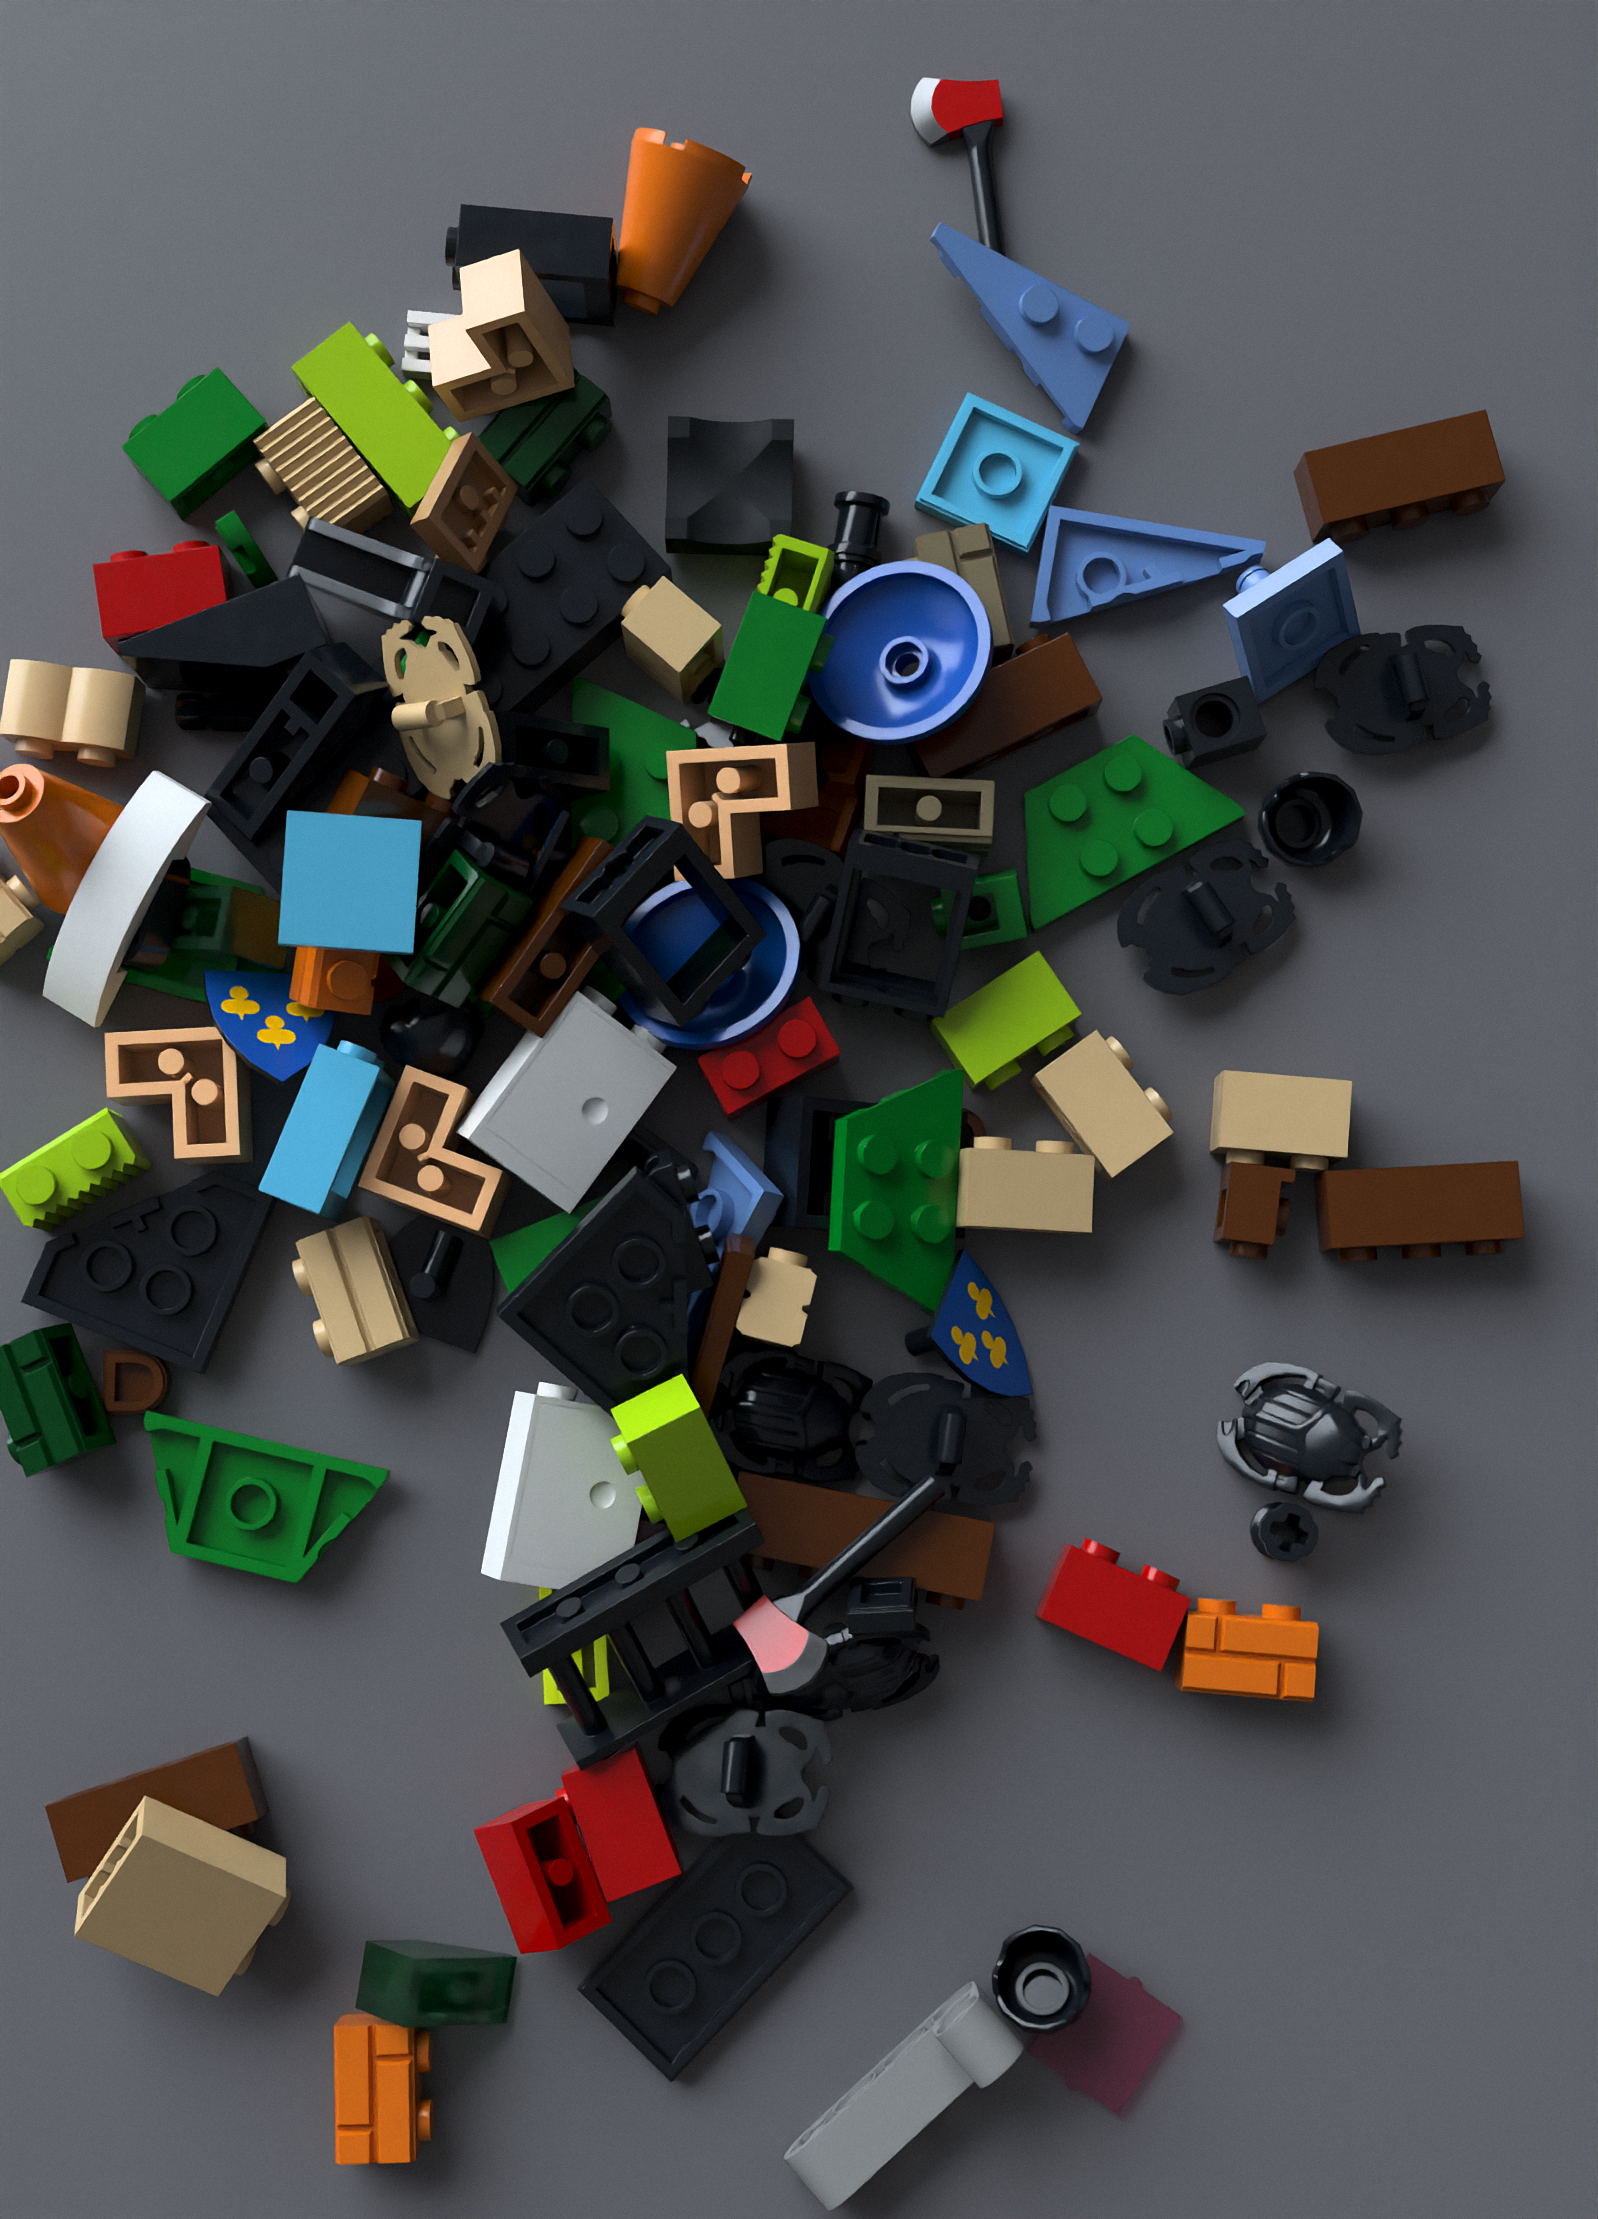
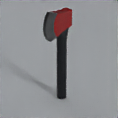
[910,77,1006,257]
[732,1474,945,1696]

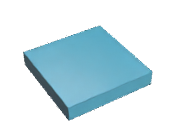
[914,392,1080,559]
[278,810,422,955]

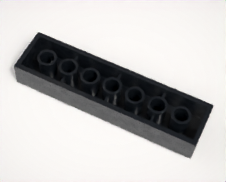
[206,477,673,896]

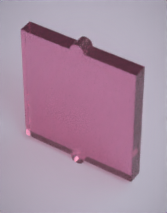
[1027,1952,1181,2114]

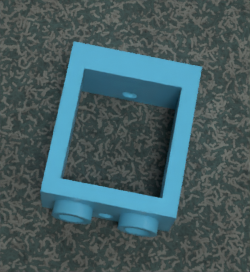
[258,1040,397,1223]

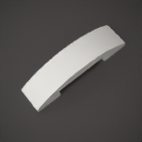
[42,771,212,1028]

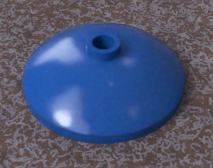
[808,561,994,745]
[618,877,802,1050]

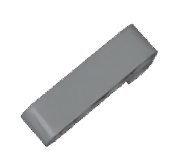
[783,1981,1024,2211]

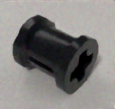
[1250,1502,1319,1562]

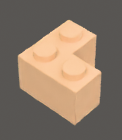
[428,249,575,423]
[666,742,819,881]
[105,1027,253,1166]
[358,1065,512,1239]

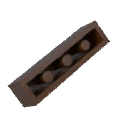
[737,1470,996,1610]

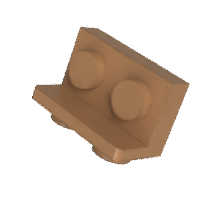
[410,432,519,575]

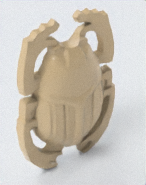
[381,616,502,799]

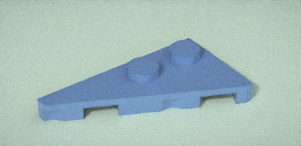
[929,222,1131,434]
[1029,505,1266,629]
[687,1130,784,1368]

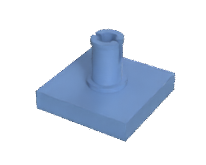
[1222,538,1361,704]

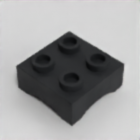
[665,416,794,556]

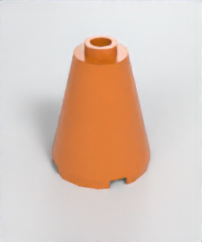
[615,127,752,316]
[0,764,125,916]

